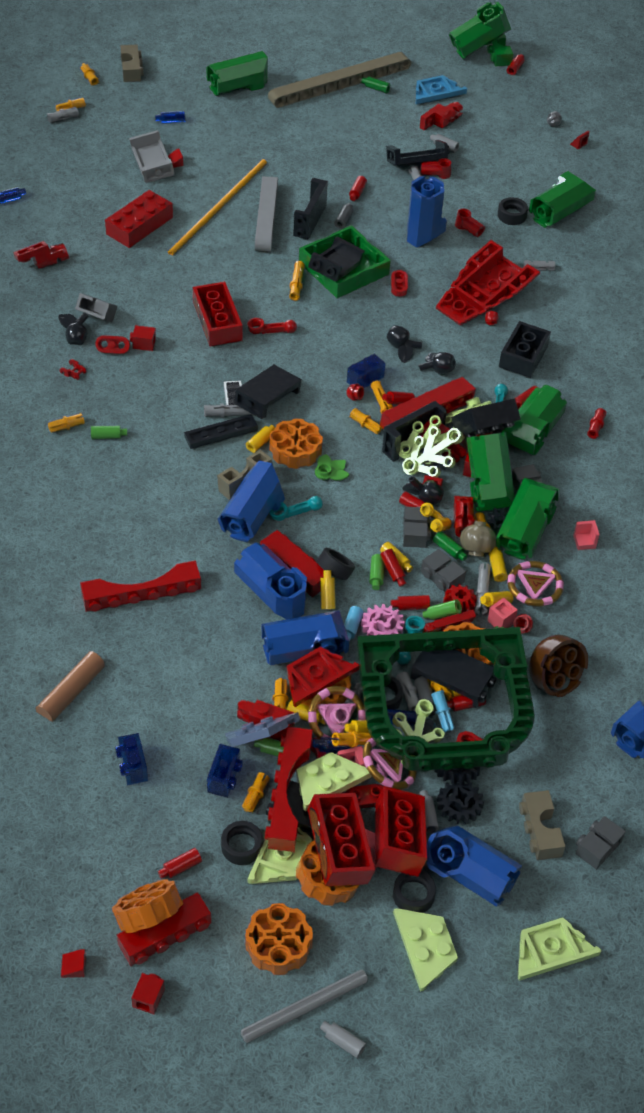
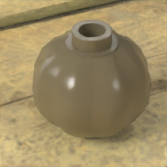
[460,521,496,557]

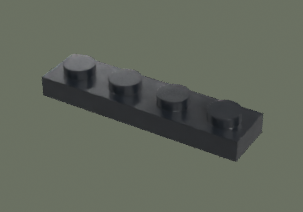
[184,414,258,449]

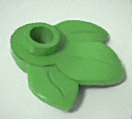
[315,454,349,481]

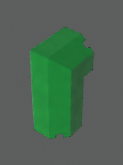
[449,2,511,59]
[206,51,268,96]
[529,171,596,228]
[502,385,567,455]
[466,432,515,511]
[496,478,560,560]

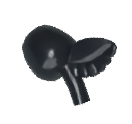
[58,312,89,345]
[387,325,422,363]
[418,352,456,374]
[402,476,444,505]

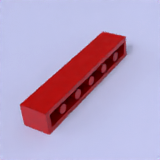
[380,377,476,429]

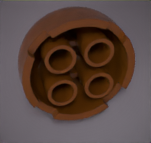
[529,635,588,697]

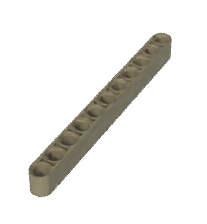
[268,52,411,108]

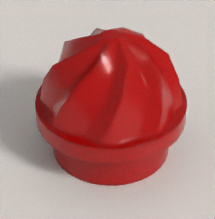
[346,383,364,401]
[514,614,533,634]

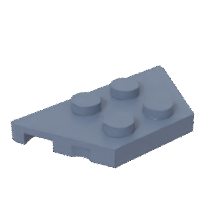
[225,712,301,747]

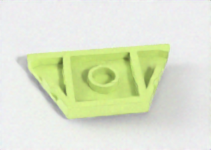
[296,752,372,811]
[248,827,312,884]
[393,908,458,992]
[518,918,601,981]

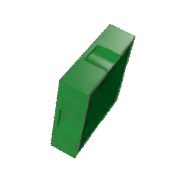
[299,225,391,299]

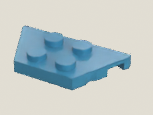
[415,75,467,104]

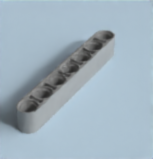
[255,176,278,252]

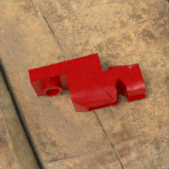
[420,102,463,130]
[13,241,69,268]
[454,496,474,538]

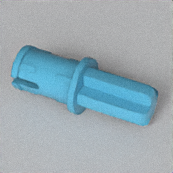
[431,690,455,732]

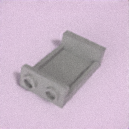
[129,130,175,183]

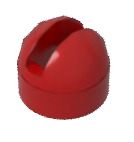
[485,311,499,326]

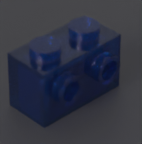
[347,353,386,388]
[115,733,148,785]
[207,744,243,798]

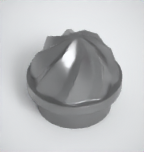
[547,111,562,127]

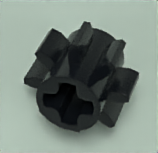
[487,507,507,530]

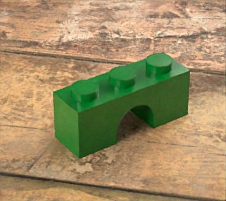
[486,34,513,67]

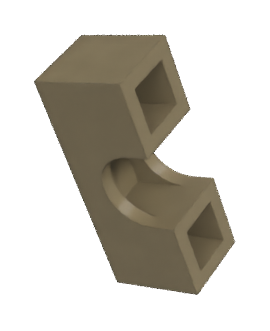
[120,44,144,82]
[217,450,273,500]
[519,790,565,860]

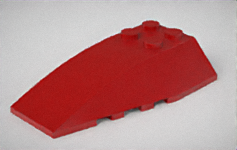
[436,240,540,325]

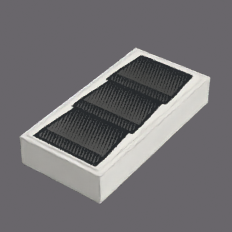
[224,381,242,405]

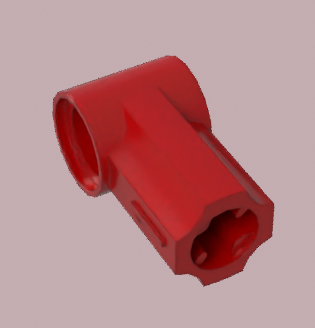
[421,158,452,179]
[455,208,485,238]

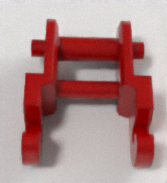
[60,359,86,380]

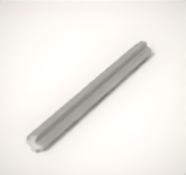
[241,970,368,1043]

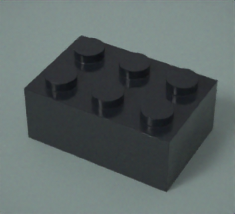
[499,321,551,378]
[451,398,521,439]

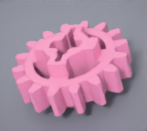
[361,604,405,636]

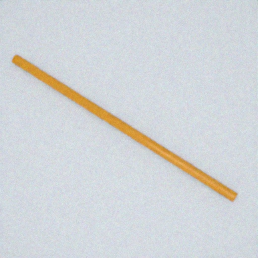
[168,159,267,256]

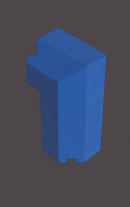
[407,176,447,248]
[218,461,285,542]
[234,542,307,620]
[261,610,349,665]
[611,700,644,759]
[427,826,522,907]

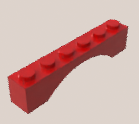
[80,560,201,612]
[264,727,313,852]

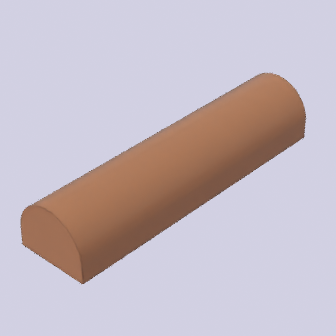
[36,651,105,722]

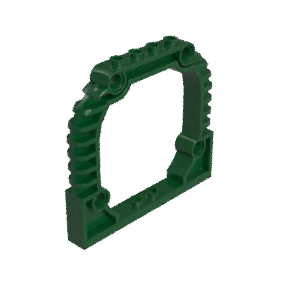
[357,627,535,772]

